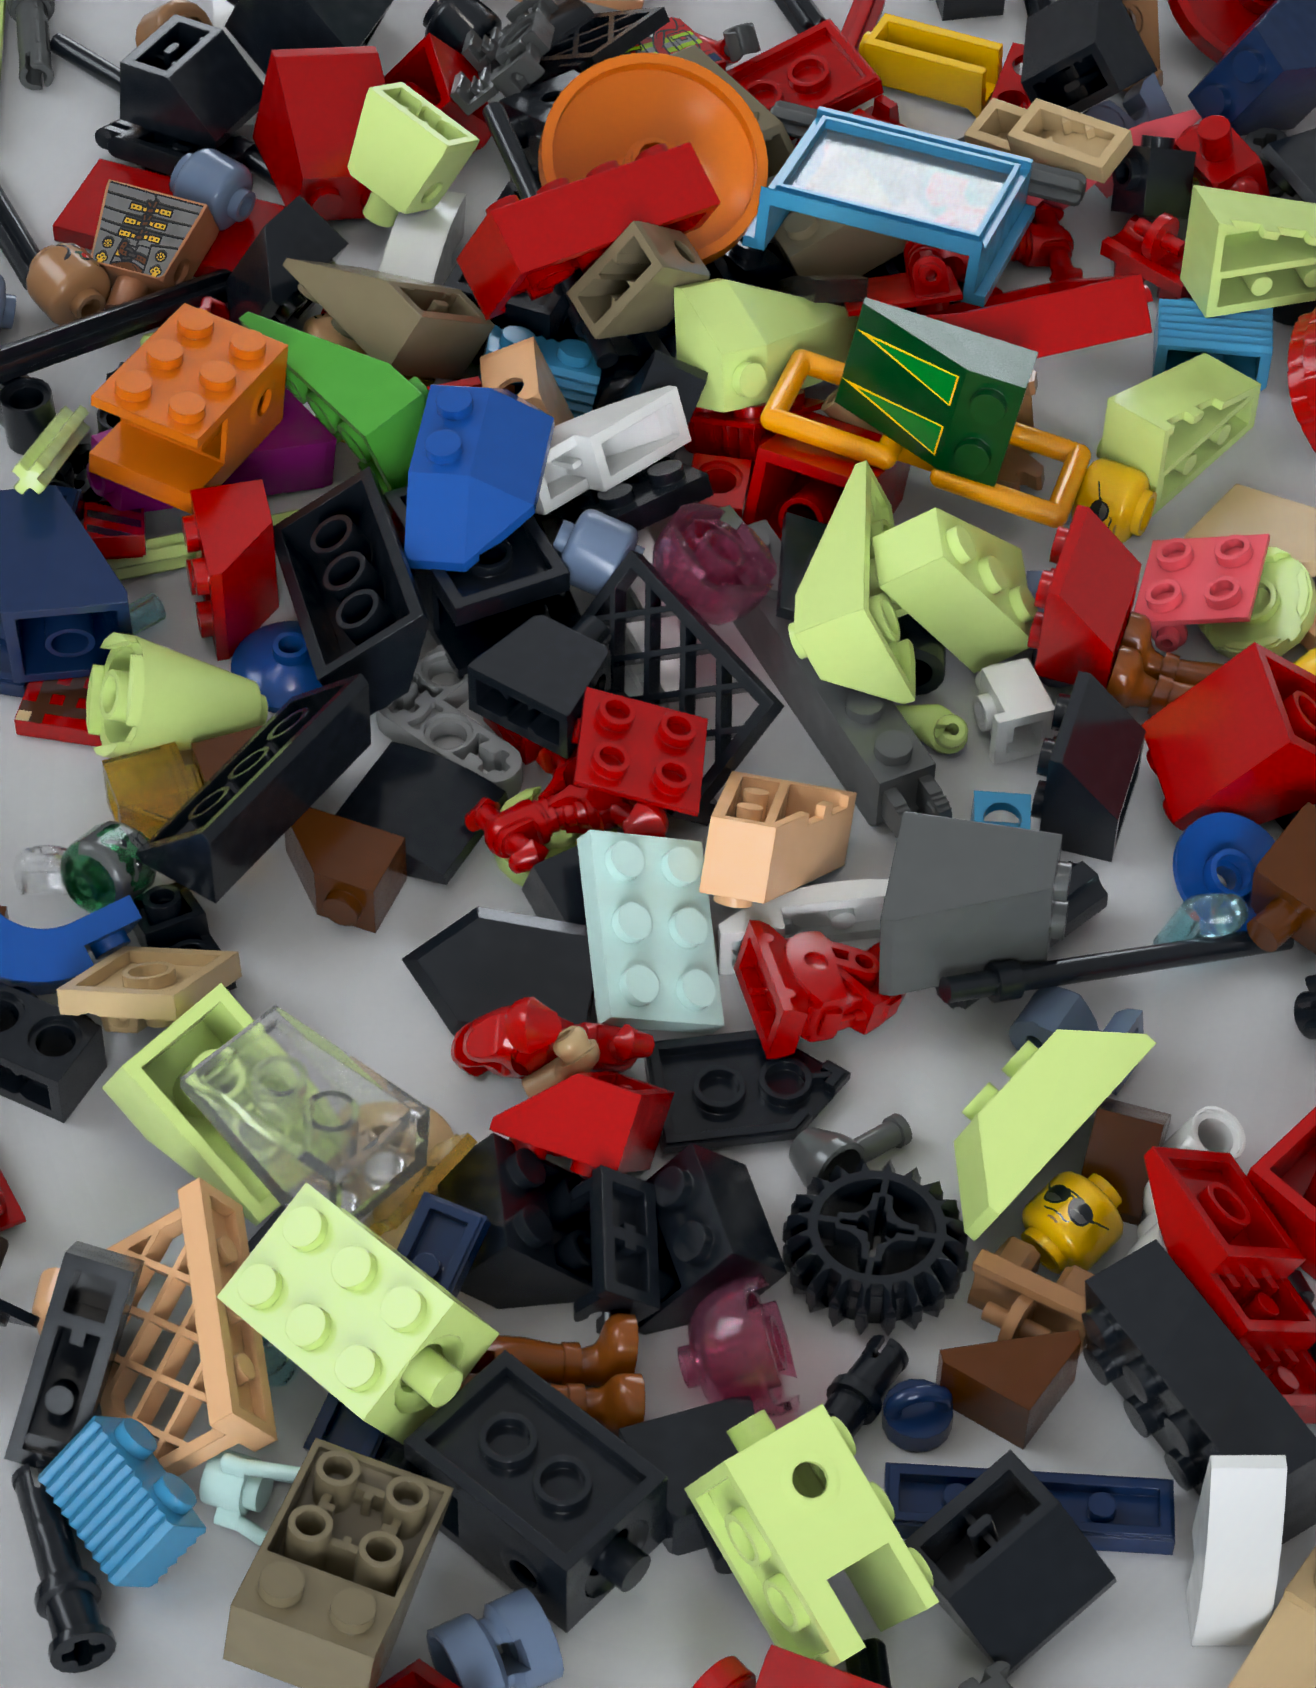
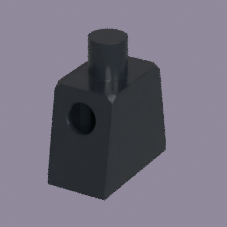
[468,615,611,759]
[619,1393,755,1574]

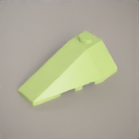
[674,278,859,413]
[788,460,916,705]

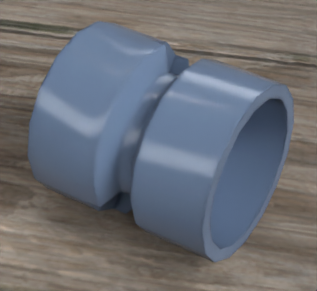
[426,1588,564,1688]

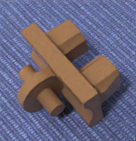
[967,1236,1095,1356]

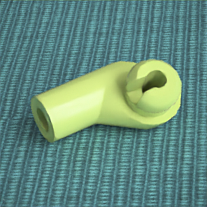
[895,704,968,754]

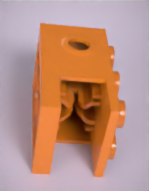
[89,303,288,514]

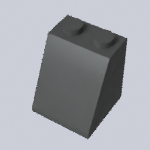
[879,811,1072,996]

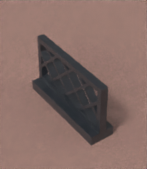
[577,550,784,826]

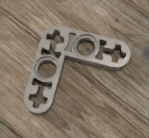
[376,644,523,799]

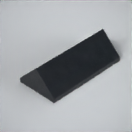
[135,673,371,904]

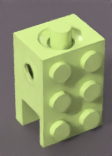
[217,1182,500,1445]
[684,1403,939,1667]

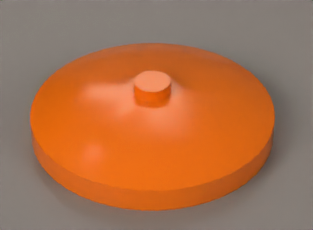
[538,52,768,265]

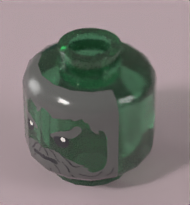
[60,821,157,913]

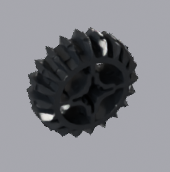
[782,1158,969,1336]

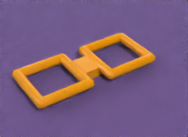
[760,349,1091,528]

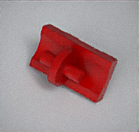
[1100,213,1193,302]

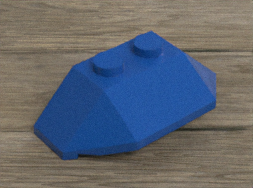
[404,384,555,572]

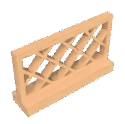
[100,1177,278,1476]

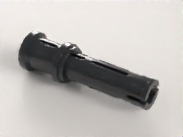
[11,1460,116,1673]

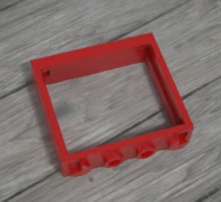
[914,274,1153,358]

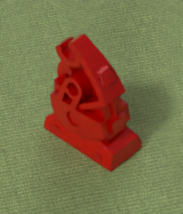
[733,920,906,1059]

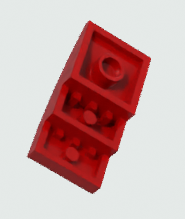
[1144,1146,1316,1424]

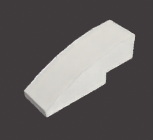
[379,191,466,285]
[535,385,692,515]
[1186,1455,1287,1646]

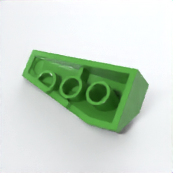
[239,311,429,494]

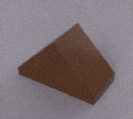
[1081,1098,1171,1226]
[935,1330,1081,1450]

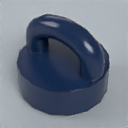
[882,1379,953,1452]

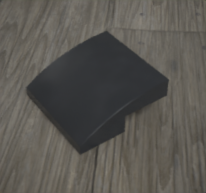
[335,741,509,885]

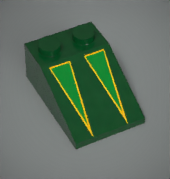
[835,297,1038,487]

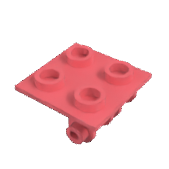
[1134,534,1270,652]

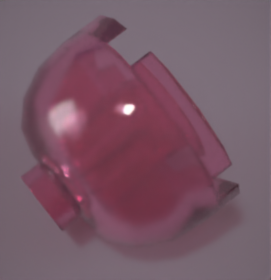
[652,502,777,626]
[677,1274,800,1419]

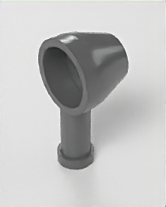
[789,1113,912,1188]

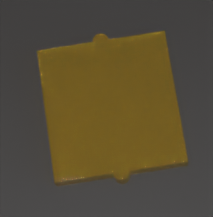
[363,1133,477,1236]

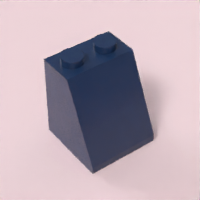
[1188,0,1316,136]
[0,485,133,683]

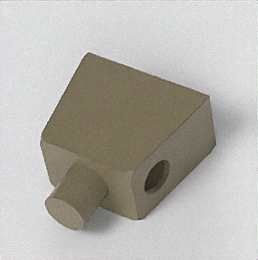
[566,221,710,339]

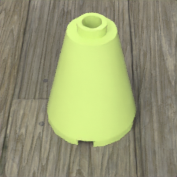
[86,632,268,759]

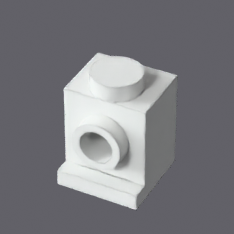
[973,657,1055,765]

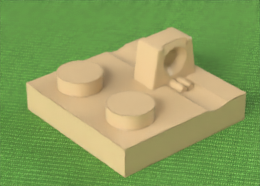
[56,946,242,1033]

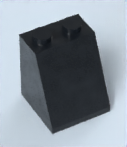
[225,0,393,75]

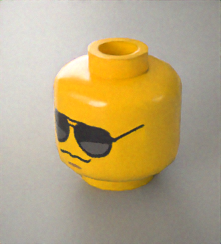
[1071,458,1157,543]
[1021,1171,1124,1274]

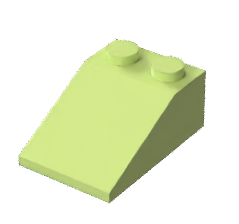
[102,983,357,1226]

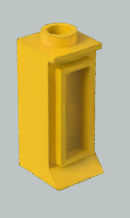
[858,13,1003,118]

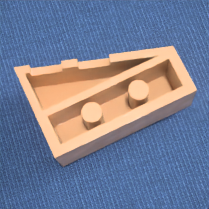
[699,771,857,908]

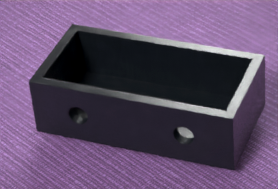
[1082,1239,1316,1544]

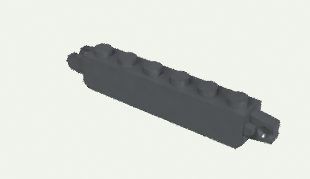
[706,505,952,838]

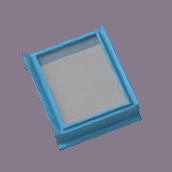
[742,106,1036,307]

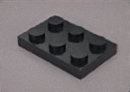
[550,456,713,532]

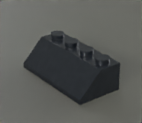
[273,466,429,715]

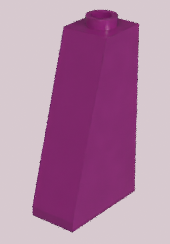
[86,387,337,512]

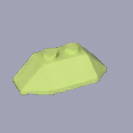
[954,1029,1156,1242]

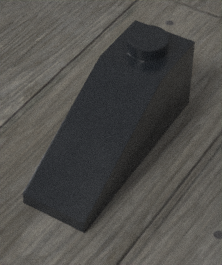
[4,1241,145,1468]

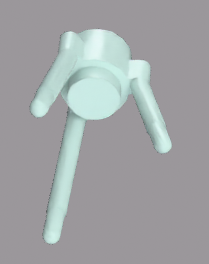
[199,1449,300,1546]

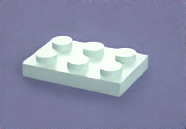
[577,830,725,1034]

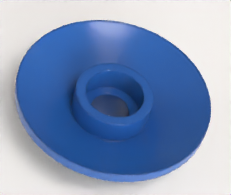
[231,621,322,713]
[1173,812,1275,934]

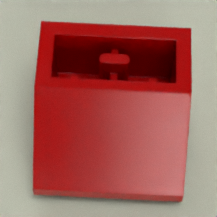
[181,479,279,661]
[1027,504,1142,689]
[489,1071,675,1178]

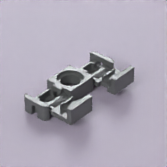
[450,0,559,116]

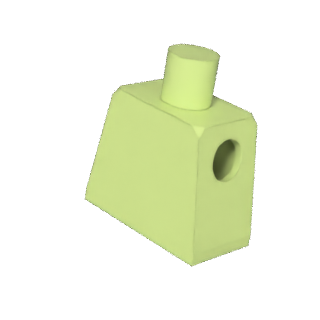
[347,82,480,228]

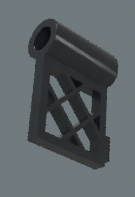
[490,0,670,91]

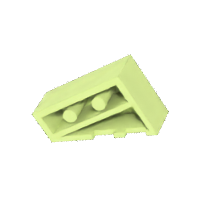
[1180,185,1316,318]
[1096,353,1261,516]
[872,507,1038,673]

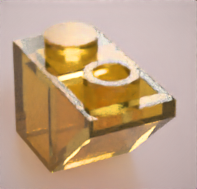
[102,742,202,852]

